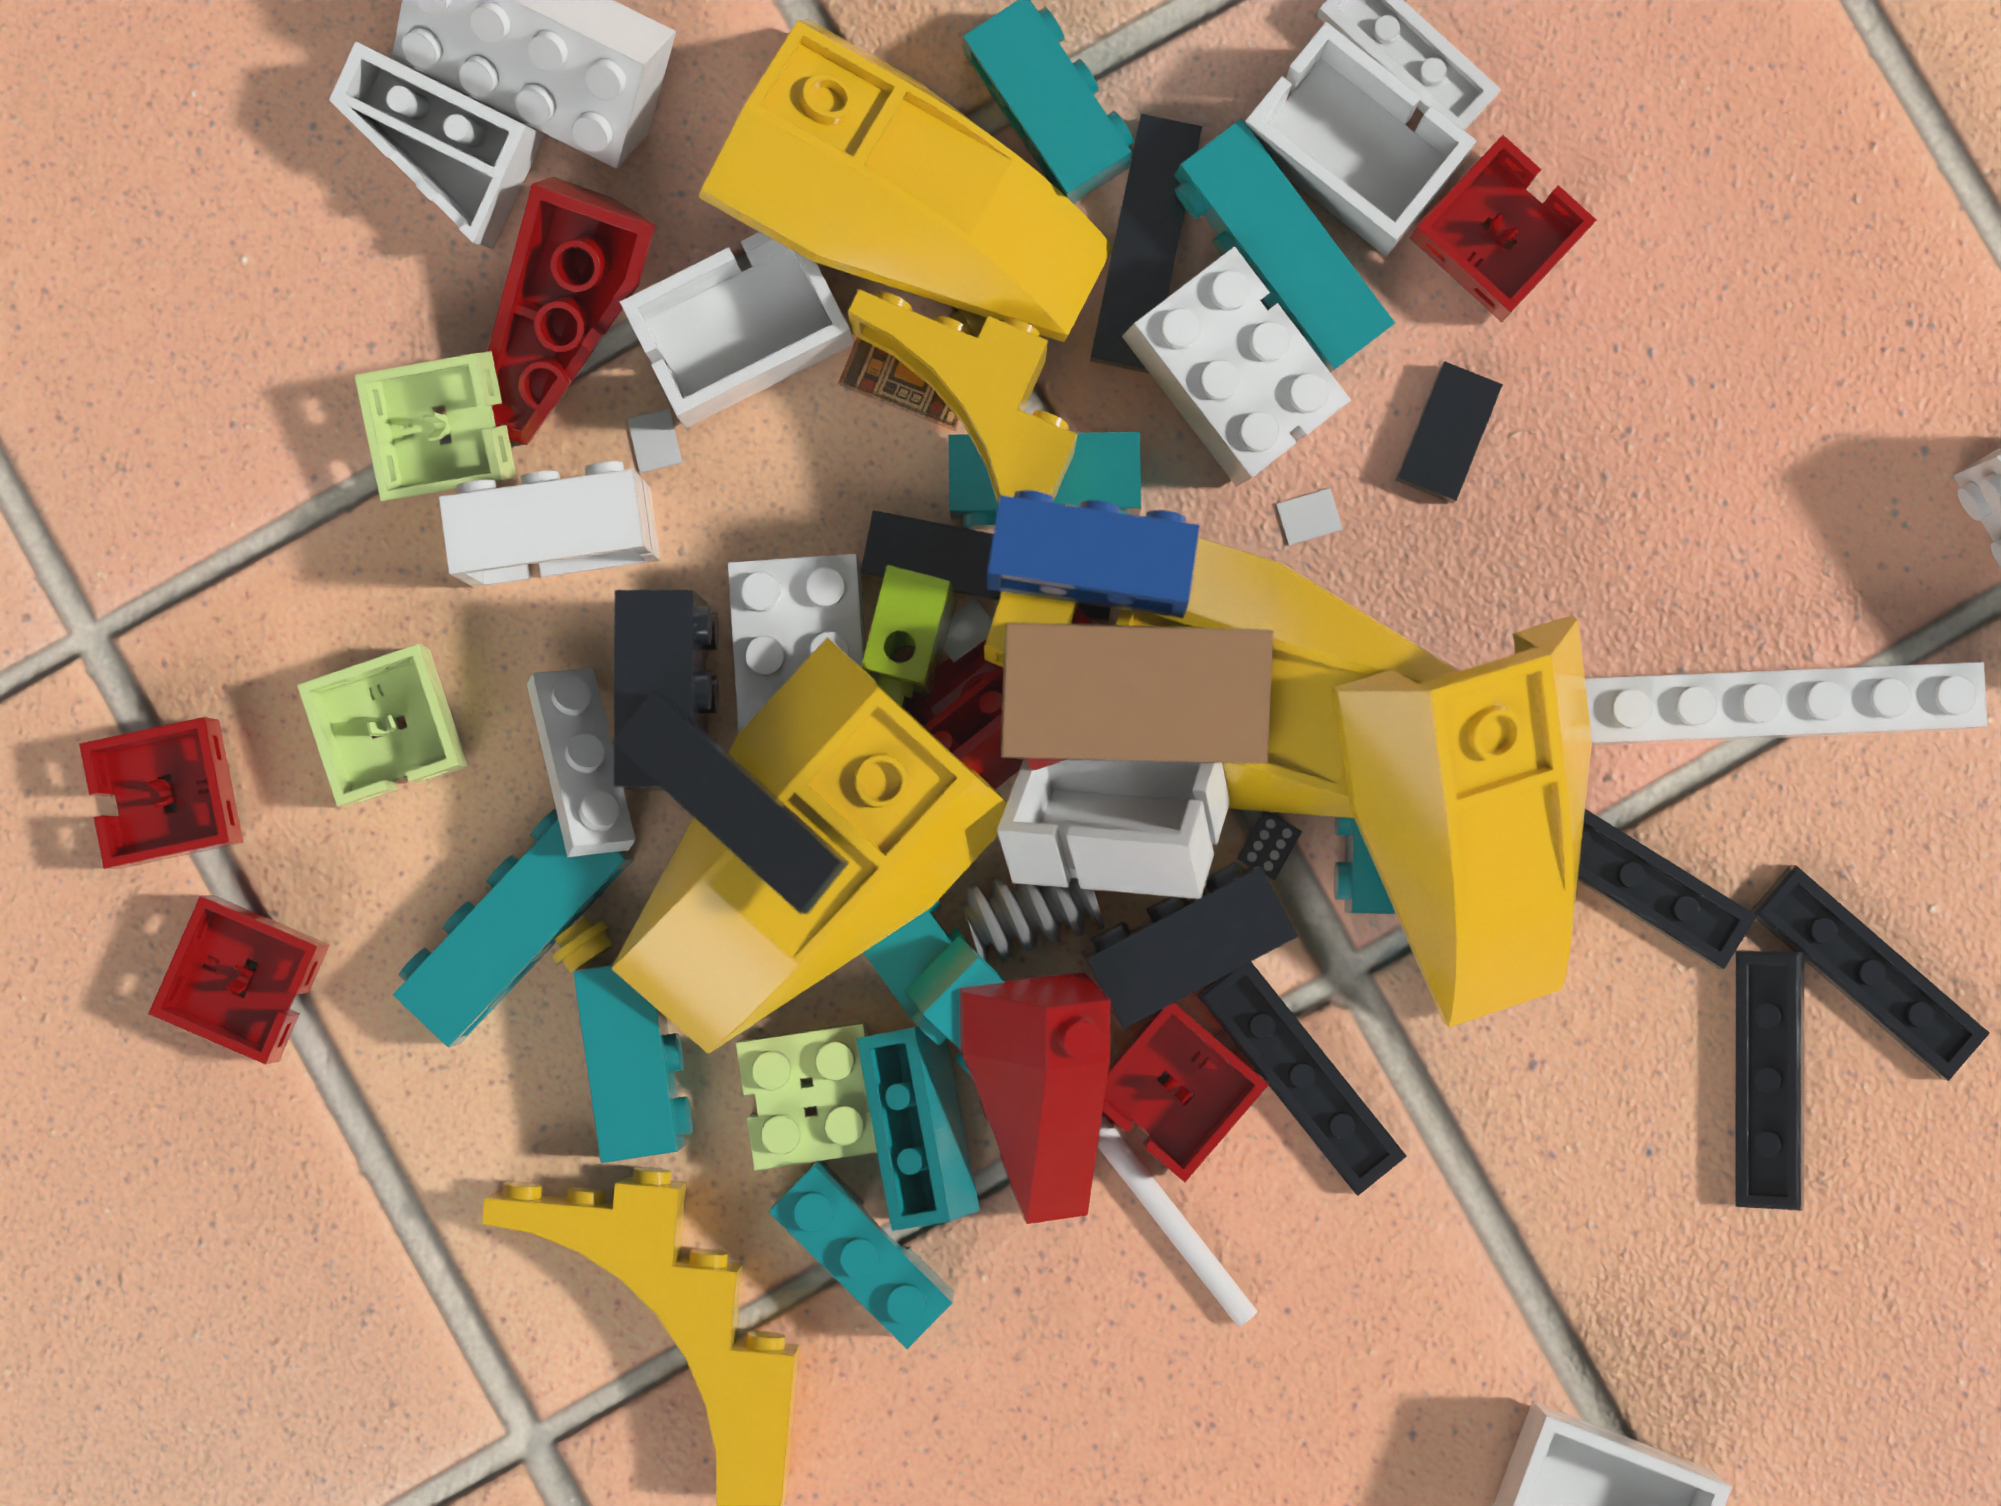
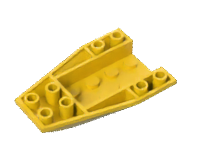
[698,19,1113,342]
[1116,537,1460,818]
[1332,615,1592,1027]
[611,637,1008,1054]

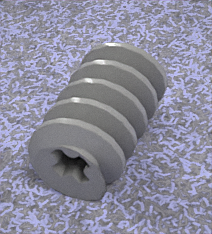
[964,877,1104,962]

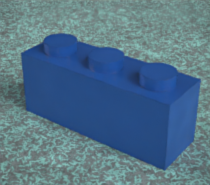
[987,490,1200,618]

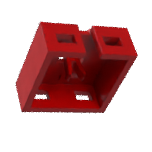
[1410,135,1597,323]
[79,717,244,869]
[148,895,330,1065]
[1103,1003,1269,1183]

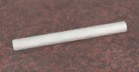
[1098,1113,1257,1327]

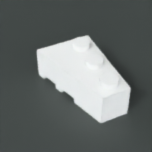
[329,41,545,249]

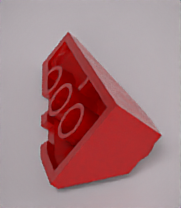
[487,177,656,445]
[959,972,1110,1224]

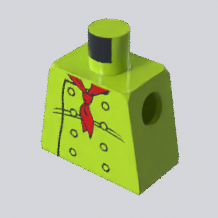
[862,565,957,712]

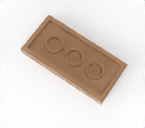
[1001,622,1273,764]

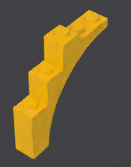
[848,289,1079,667]
[482,1167,800,1506]

